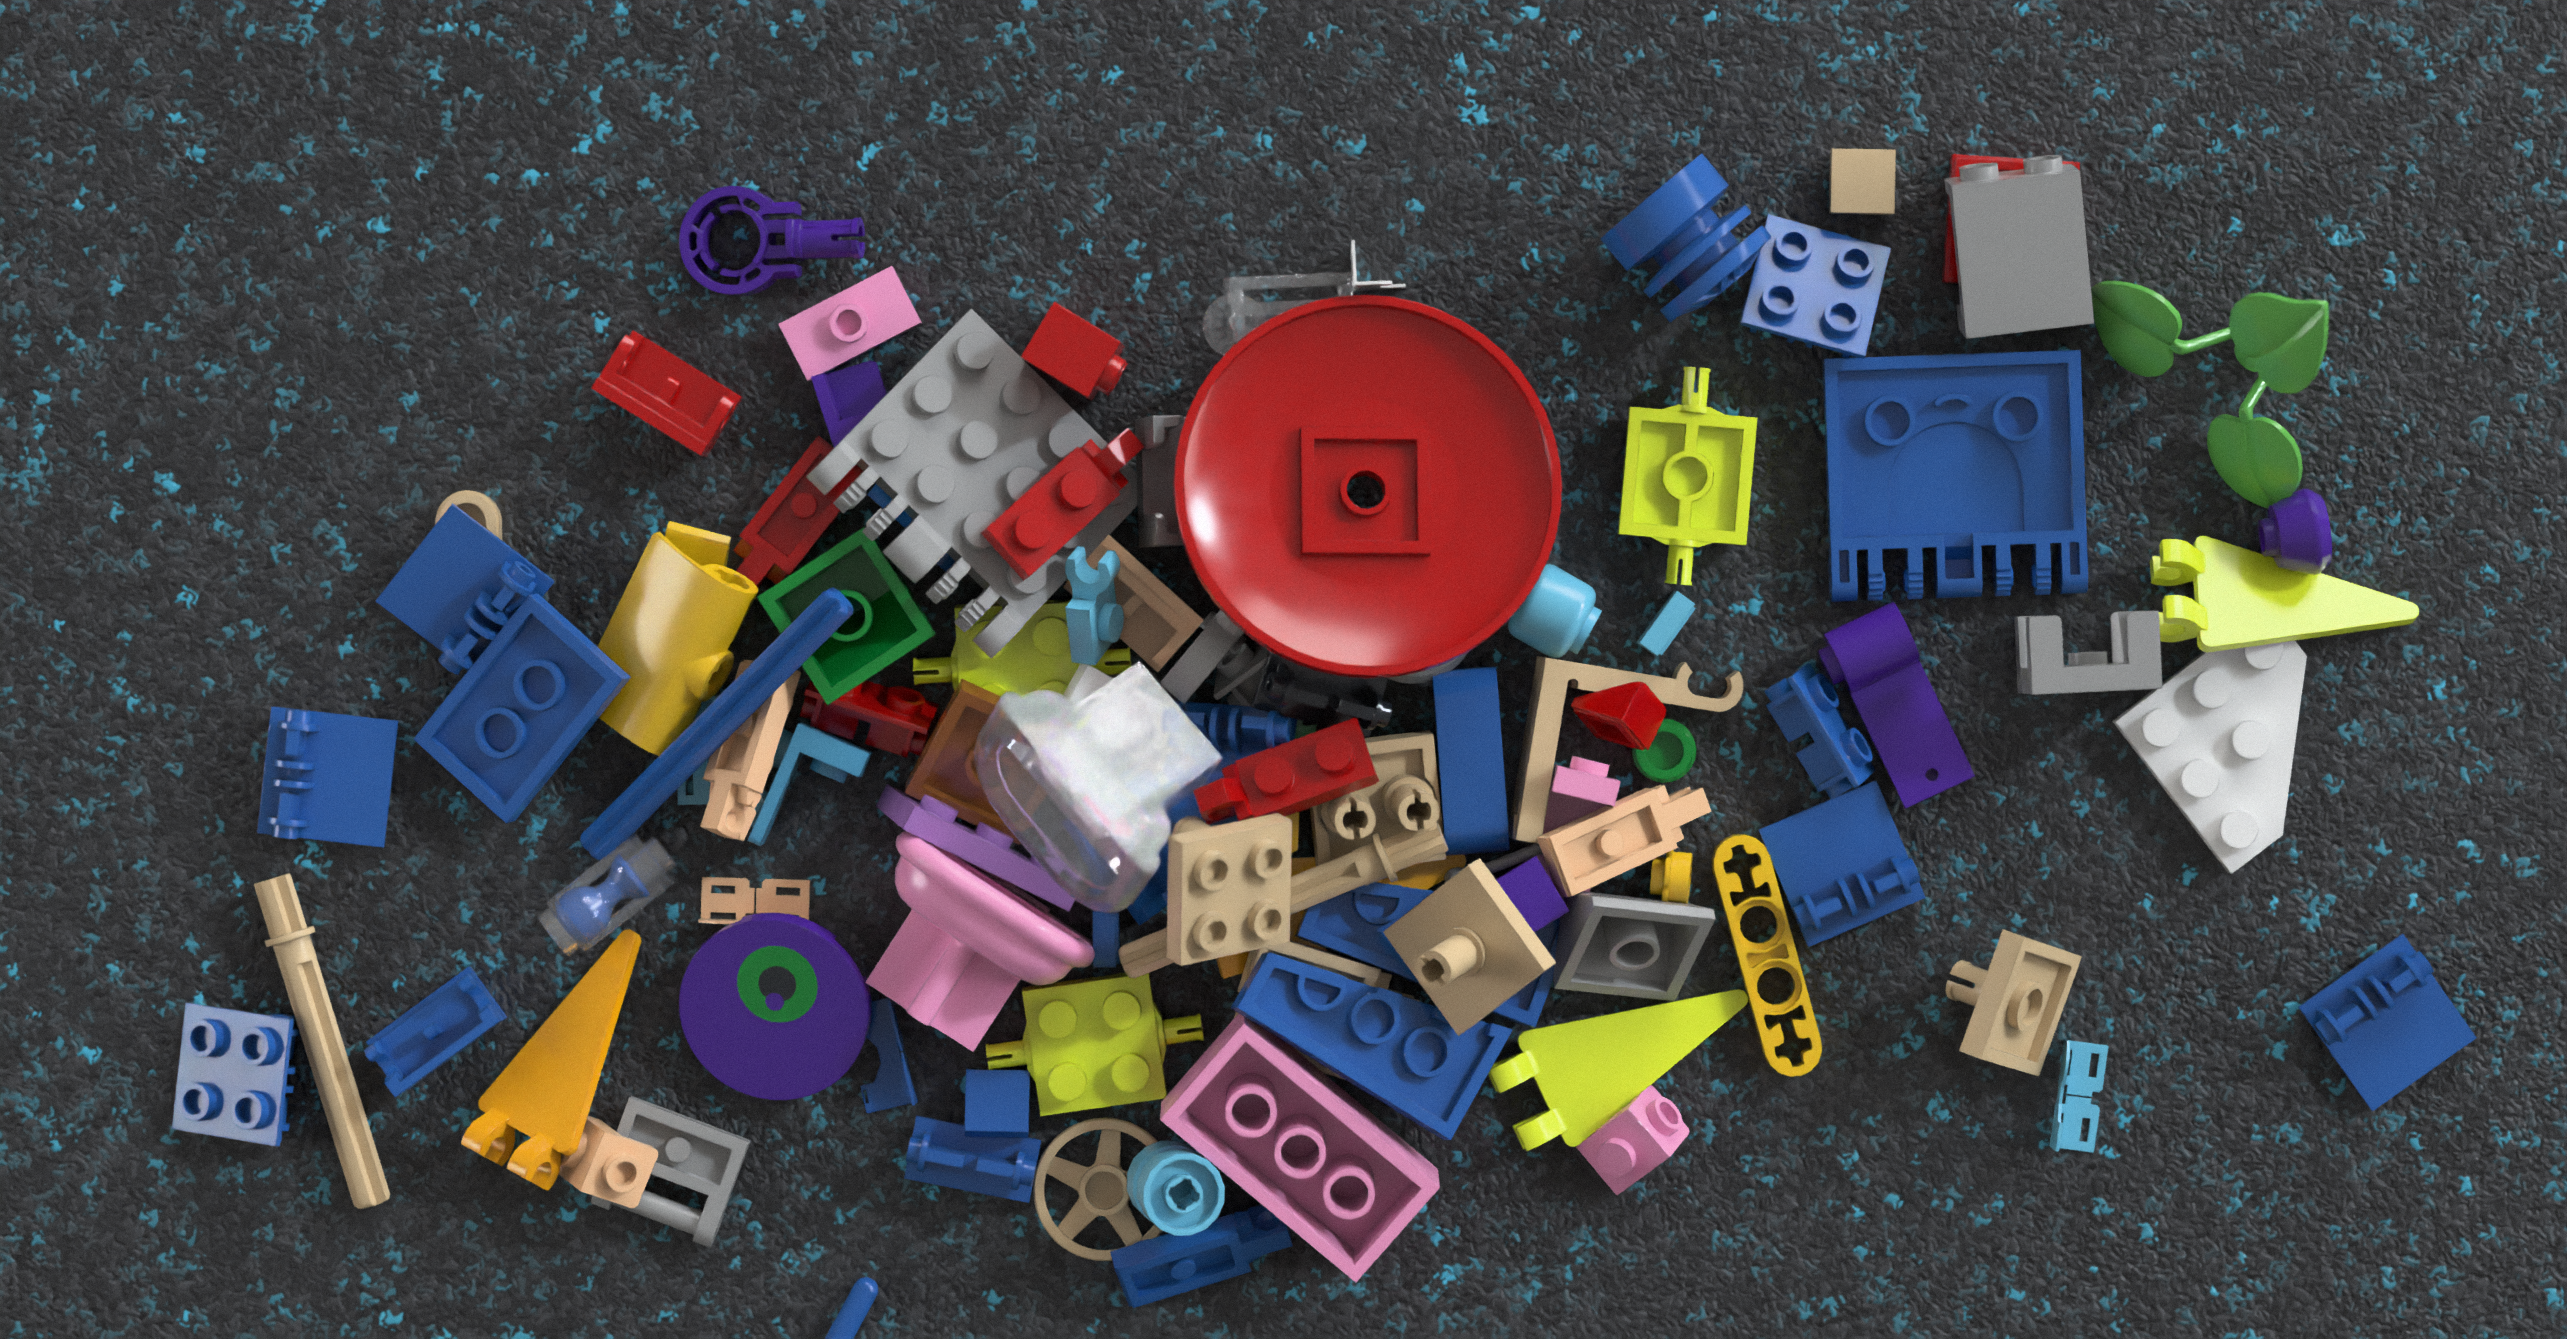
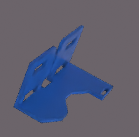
[860,997,918,1114]

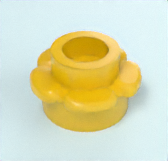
[1650,850,1693,904]

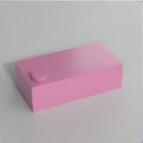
[1160,1013,1440,1282]

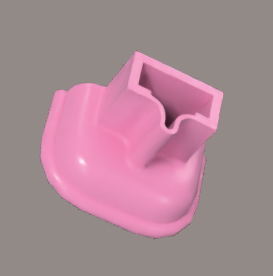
[865,831,1095,1052]

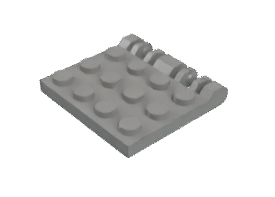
[807,309,1138,658]

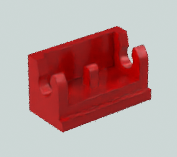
[591,330,743,457]

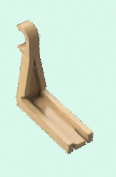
[1508,656,1743,844]

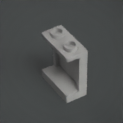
[1944,155,2094,339]

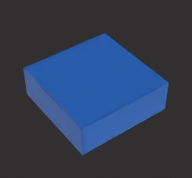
[964,1069,1030,1138]

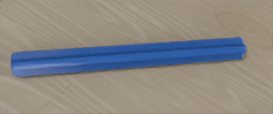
[580,588,853,860]

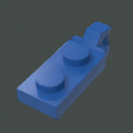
[1110,1205,1293,1308]

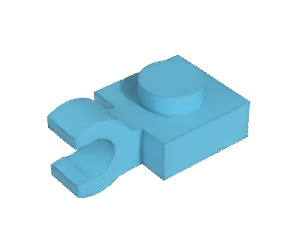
[1065,546,1124,665]

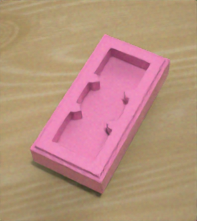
[778,266,922,381]

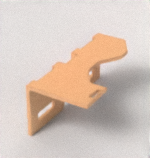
[698,877,810,924]

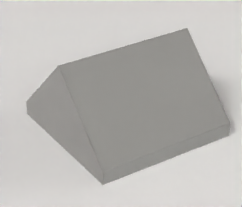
[1553,891,1715,1001]

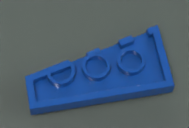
[1295,882,1560,1028]
[1231,952,1513,1140]

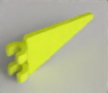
[2150,536,2419,653]
[1488,989,1748,1151]

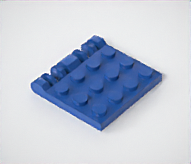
[1822,350,2088,602]

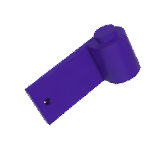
[1817,601,1975,810]

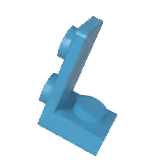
[748,722,873,846]

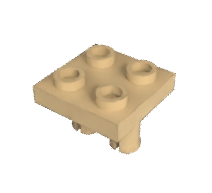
[1310,730,1446,866]
[1167,813,1292,966]

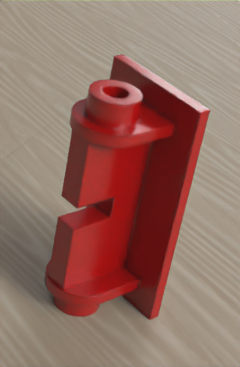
[800,680,939,758]

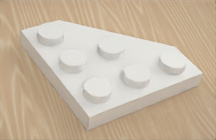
[2113,641,2307,874]

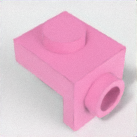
[1576,1085,1689,1195]

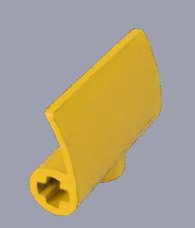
[598,532,758,756]

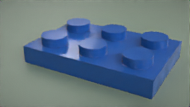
[413,593,631,823]

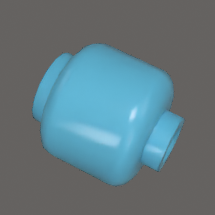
[1508,564,1602,659]

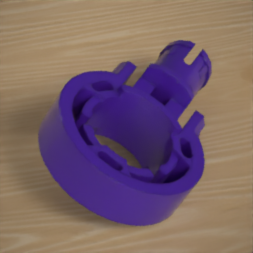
[679,186,865,297]

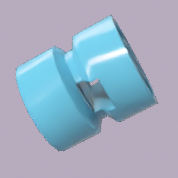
[1126,1141,1225,1236]

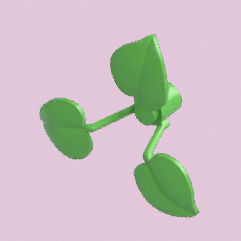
[2091,281,2329,509]

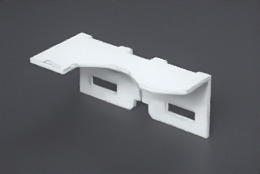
[1350,240,1405,291]

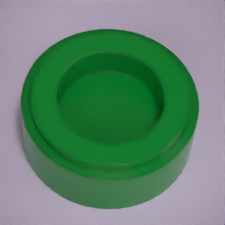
[1631,719,1696,783]

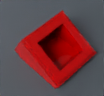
[1571,681,1667,751]

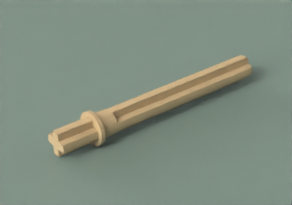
[1118,822,1448,979]
[254,873,390,1209]

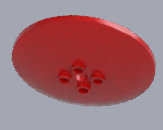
[1173,295,1562,679]

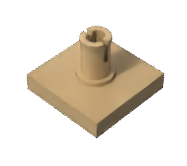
[1383,858,1556,1036]
[1946,929,2082,1076]

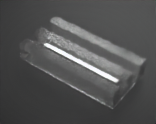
[1223,272,1353,343]

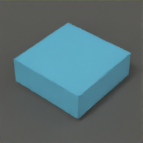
[1636,591,1696,656]

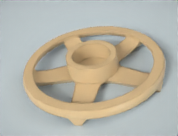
[1033,1117,1163,1261]

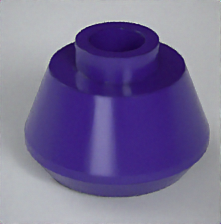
[2258,488,2332,575]

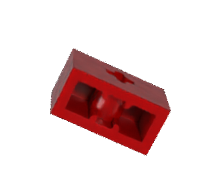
[1021,302,1128,401]

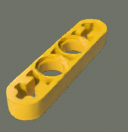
[1712,834,1822,1077]

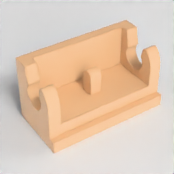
[1064,535,1204,672]

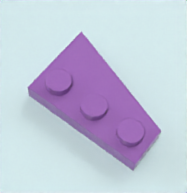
[876,784,1080,911]

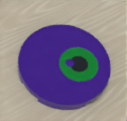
[679,913,872,1100]

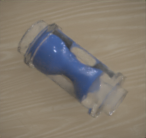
[538,833,677,956]

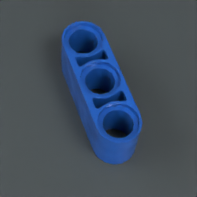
[1432,666,1509,856]

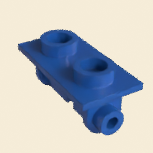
[1764,663,1876,799]
[904,1116,1041,1203]

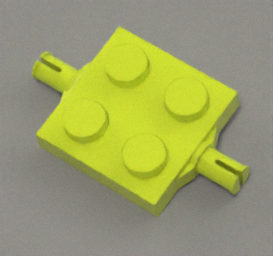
[1618,367,1758,586]
[913,599,1131,725]
[986,973,1204,1116]

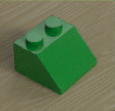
[757,527,936,705]

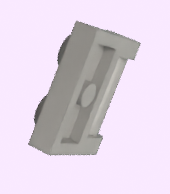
[591,1096,751,1248]

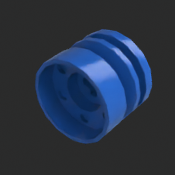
[1600,154,1772,323]

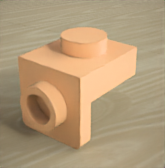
[559,1116,658,1208]

